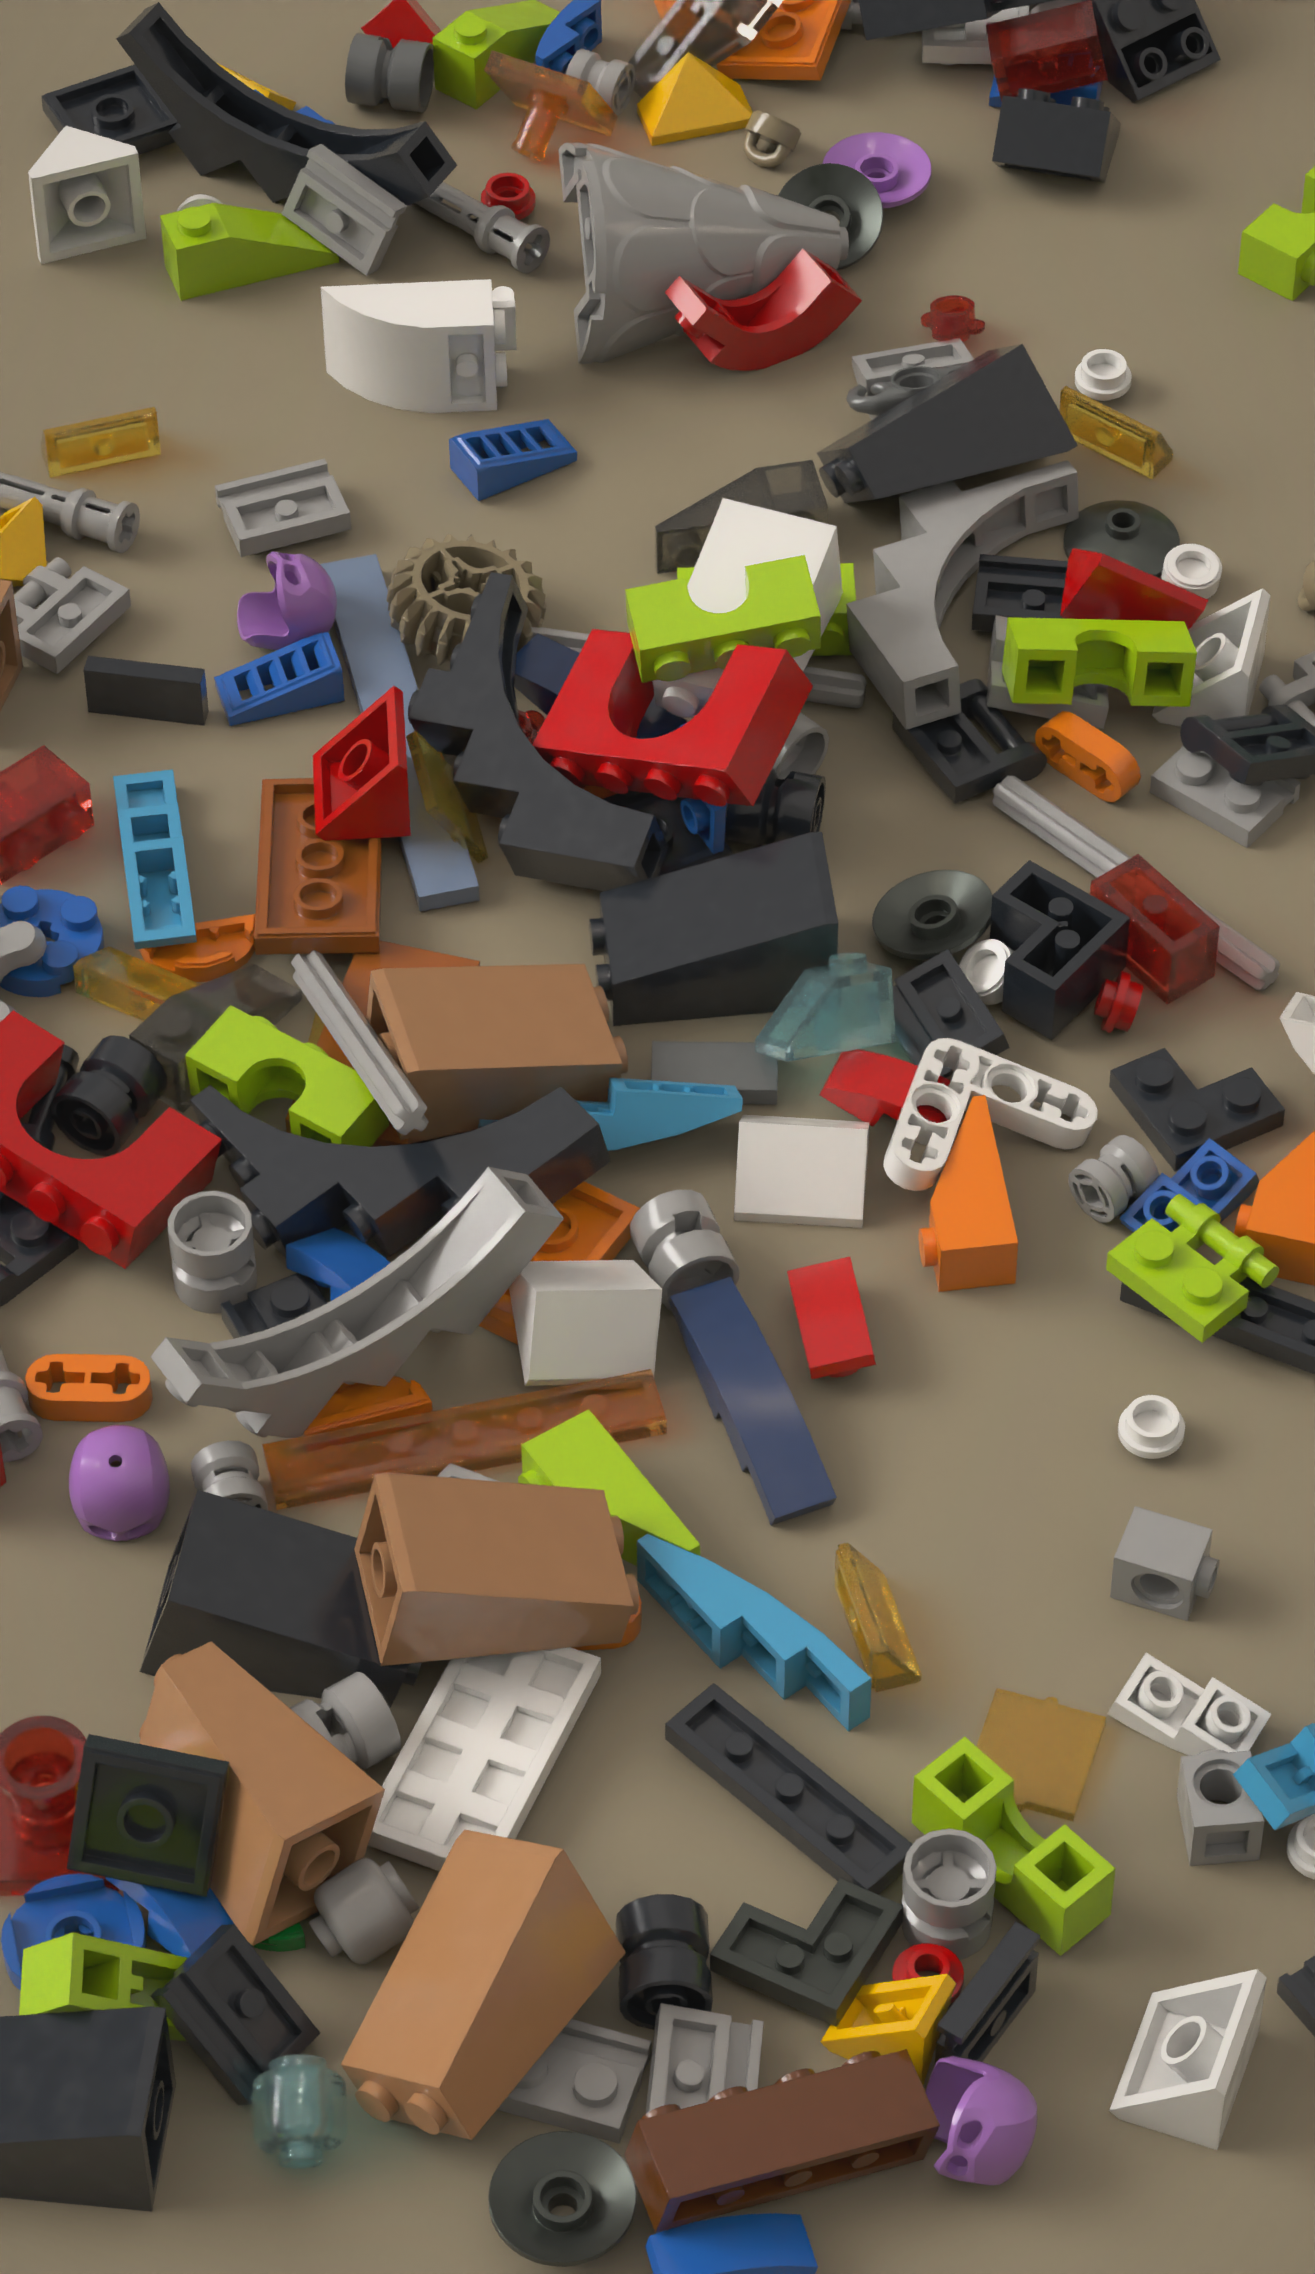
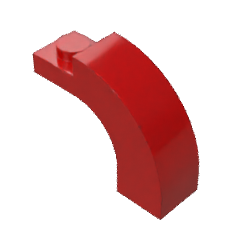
[665,249,862,371]

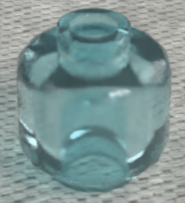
[251,2055,348,2169]

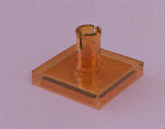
[484,50,618,161]

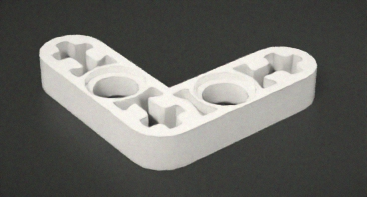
[883,1038,1098,1191]

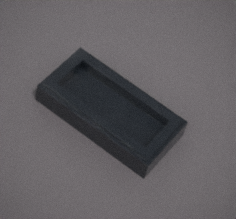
[83,656,209,726]

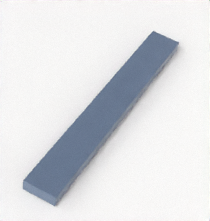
[320,554,480,912]

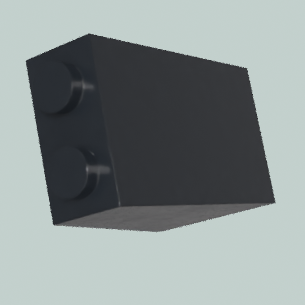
[817,344,1078,503]
[589,832,838,1026]
[140,1490,422,1708]
[0,2006,176,2212]

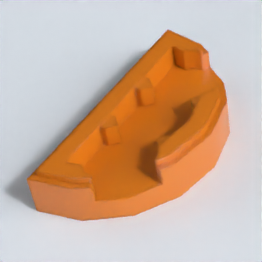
[139,914,255,982]
[304,1376,433,1448]

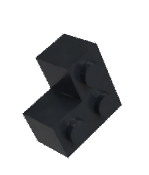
[990,860,1130,1040]

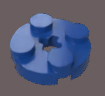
[0,885,105,997]
[1,1874,147,1991]

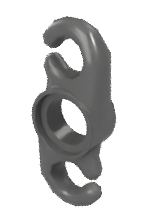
[846,365,961,416]

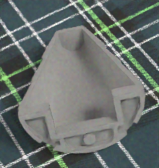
[558,143,849,364]

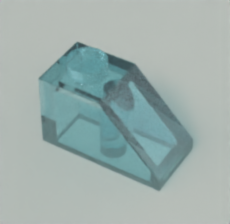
[755,953,896,1062]

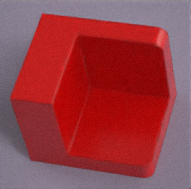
[361,0,441,48]

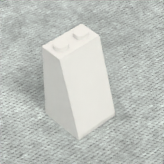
[653,498,843,718]

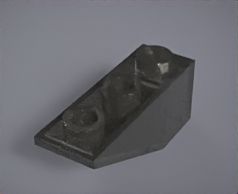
[655,460,828,574]

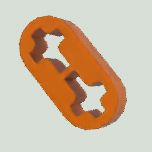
[1035,711,1141,802]
[25,1354,153,1422]

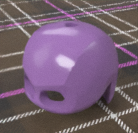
[237,551,337,650]
[69,1425,170,1541]
[925,2056,1037,2185]

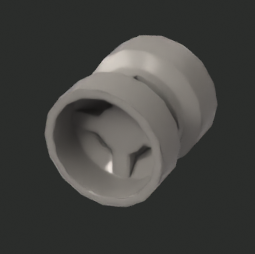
[563,49,635,116]
[1068,1135,1159,1223]
[191,1440,268,1511]

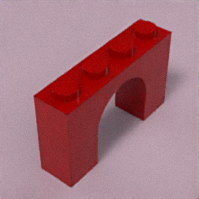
[532,629,813,806]
[0,1010,222,1269]

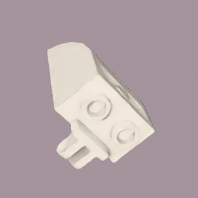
[321,279,517,413]

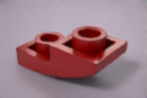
[819,1048,951,1127]
[787,1256,876,1379]

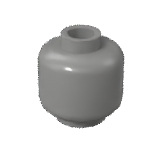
[309,1858,419,1965]

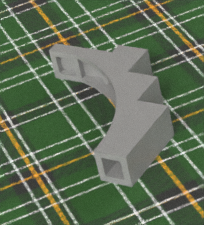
[846,460,1079,730]
[151,1167,564,1439]

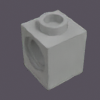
[1110,1506,1220,1621]
[1177,1749,1265,1866]

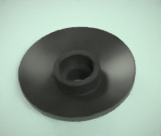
[778,163,883,270]
[1064,500,1180,578]
[872,870,992,960]
[488,2131,637,2267]

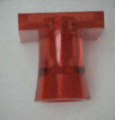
[0,1716,119,1896]

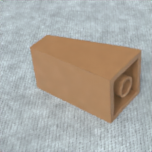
[366,964,628,1143]
[354,1473,639,1666]
[139,1641,385,1946]
[341,1830,626,2140]

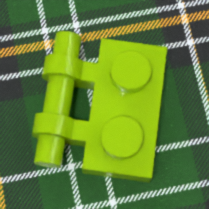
[1106,1194,1279,1343]

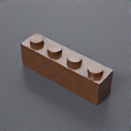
[624,2049,940,2233]

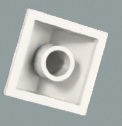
[28,126,146,264]
[1152,588,1270,726]
[734,1115,870,1228]
[509,1260,662,1386]
[1109,1969,1267,2150]

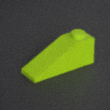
[433,0,560,110]
[160,203,339,301]
[518,1409,700,1566]
[19,1932,188,2041]

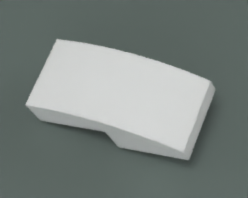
[1107,1652,1271,1756]

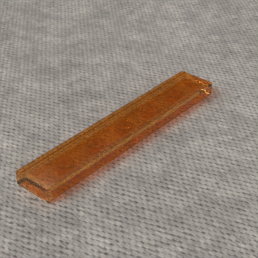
[262,1369,667,1510]

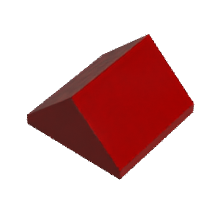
[1060,548,1208,631]
[313,686,411,841]

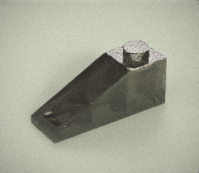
[628,0,784,98]
[129,963,302,1113]

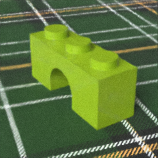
[1238,166,1315,301]
[625,555,821,683]
[1002,617,1197,707]
[185,1005,389,1147]
[912,1736,1116,1956]

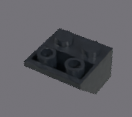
[1064,0,1221,102]
[992,88,1121,183]

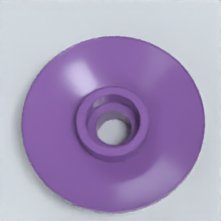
[822,132,931,208]

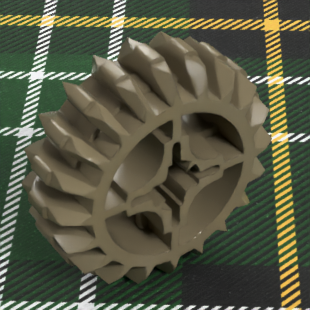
[387,534,547,666]

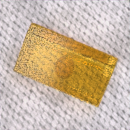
[1059,386,1174,479]
[41,407,161,478]
[73,946,215,1037]
[834,1542,922,1692]

